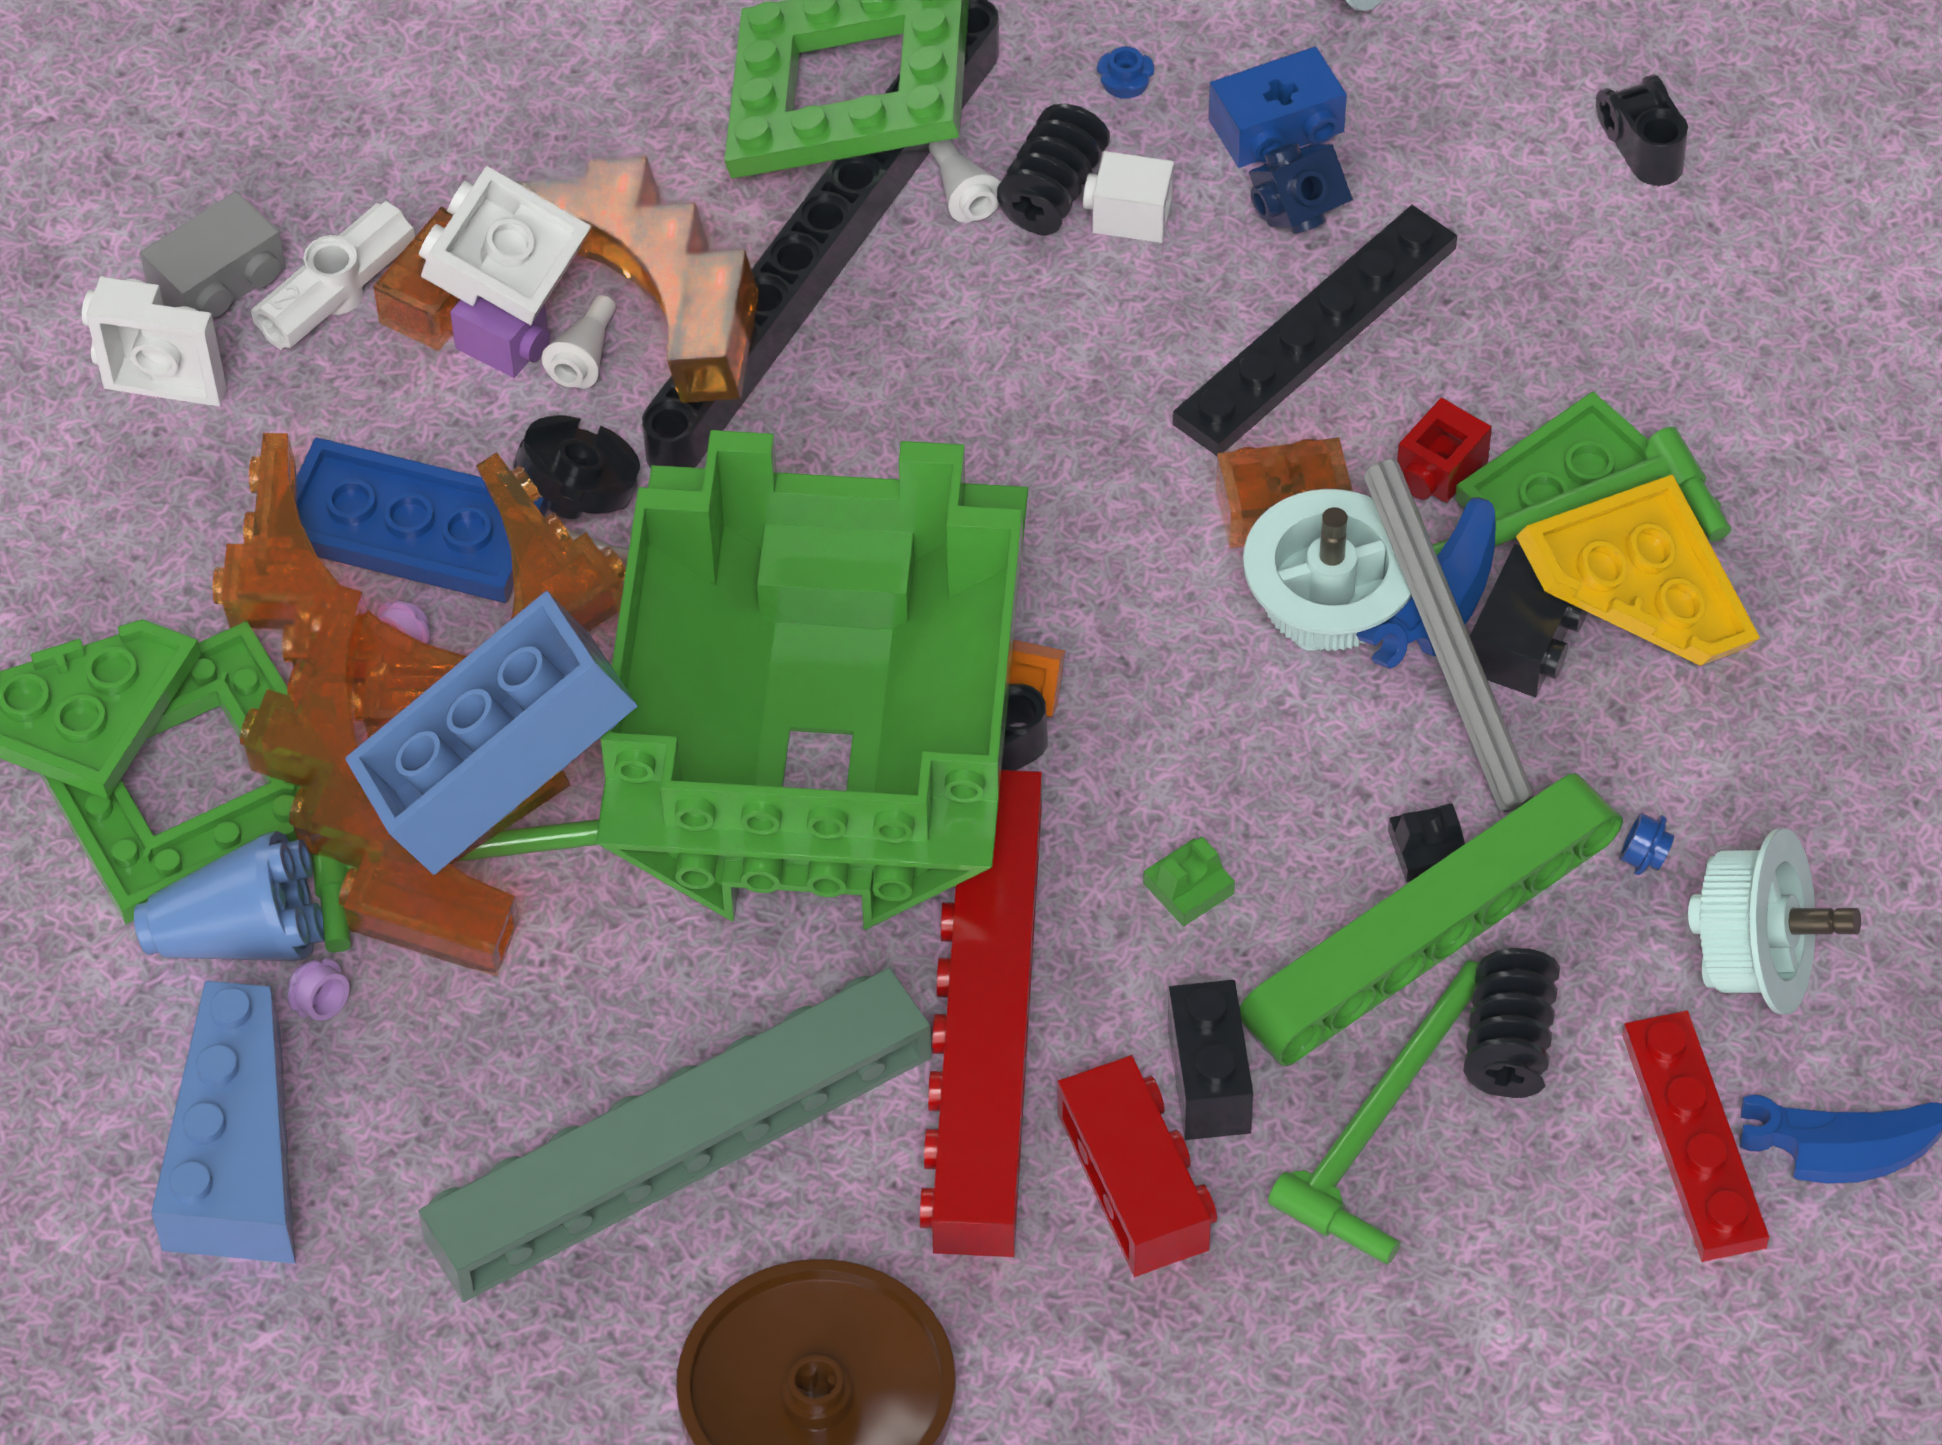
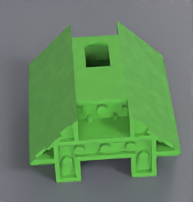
[596,430,1028,929]

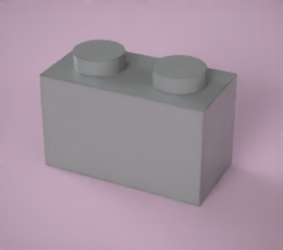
[140,191,286,319]

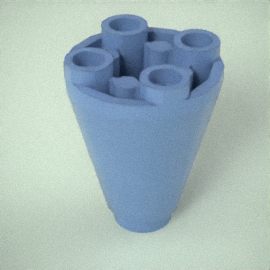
[134,831,324,961]

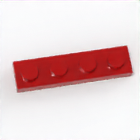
[1622,1010,1769,1262]

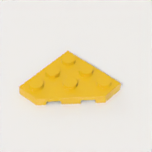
[1516,474,1760,666]

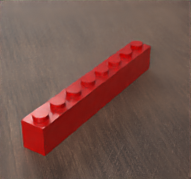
[920,770,1042,1257]

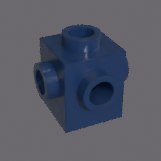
[1248,142,1353,234]

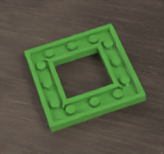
[724,0,969,179]
[40,621,360,925]

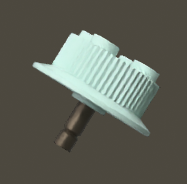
[1243,489,1412,651]
[1688,828,1861,1015]

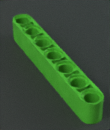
[1240,773,1623,1066]

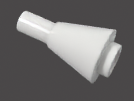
[929,139,1000,223]
[542,295,616,389]

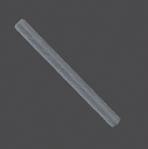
[1364,459,1534,812]

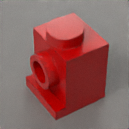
[1397,397,1492,504]

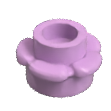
[371,601,430,660]
[287,958,350,1021]

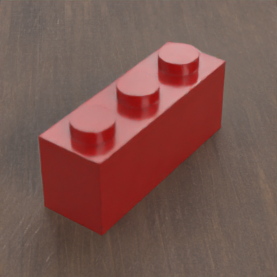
[1057,1055,1217,1277]

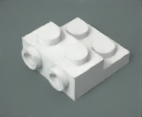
[418,165,592,325]
[82,276,227,406]

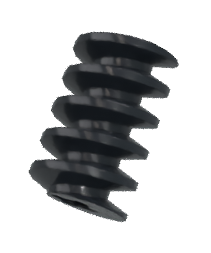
[997,103,1110,236]
[1463,948,1560,1098]

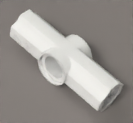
[251,201,415,350]

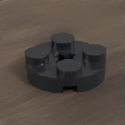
[513,415,640,519]

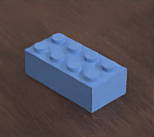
[345,590,638,875]

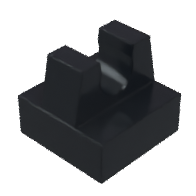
[1388,803,1465,883]

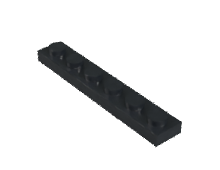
[1173,205,1457,457]

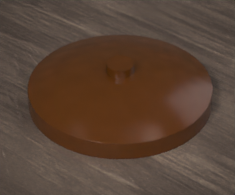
[676,1259,956,1445]

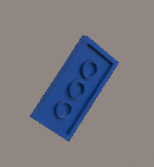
[270,437,548,603]

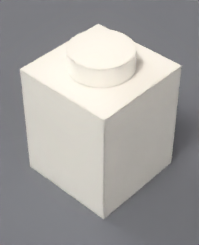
[1083,151,1174,243]

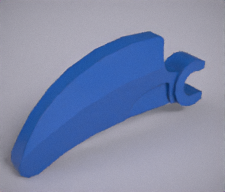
[1356,497,1496,669]
[1740,1095,1942,1184]

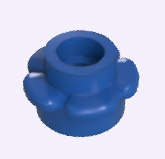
[1097,46,1155,99]
[1619,813,1674,875]

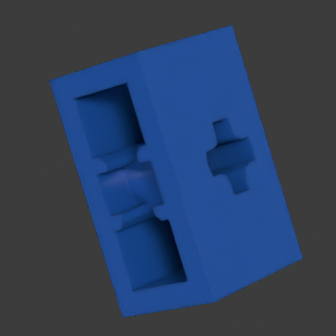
[1208,46,1347,168]

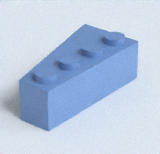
[151,981,295,1264]

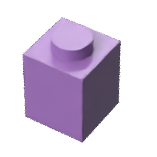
[450,297,550,378]

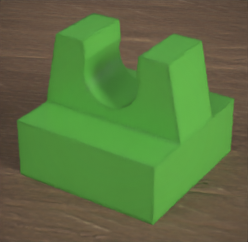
[1143,836,1235,927]

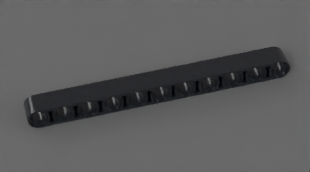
[642,0,999,469]

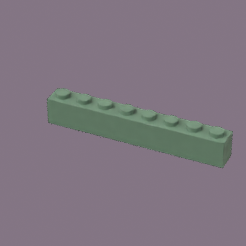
[419,967,932,1303]

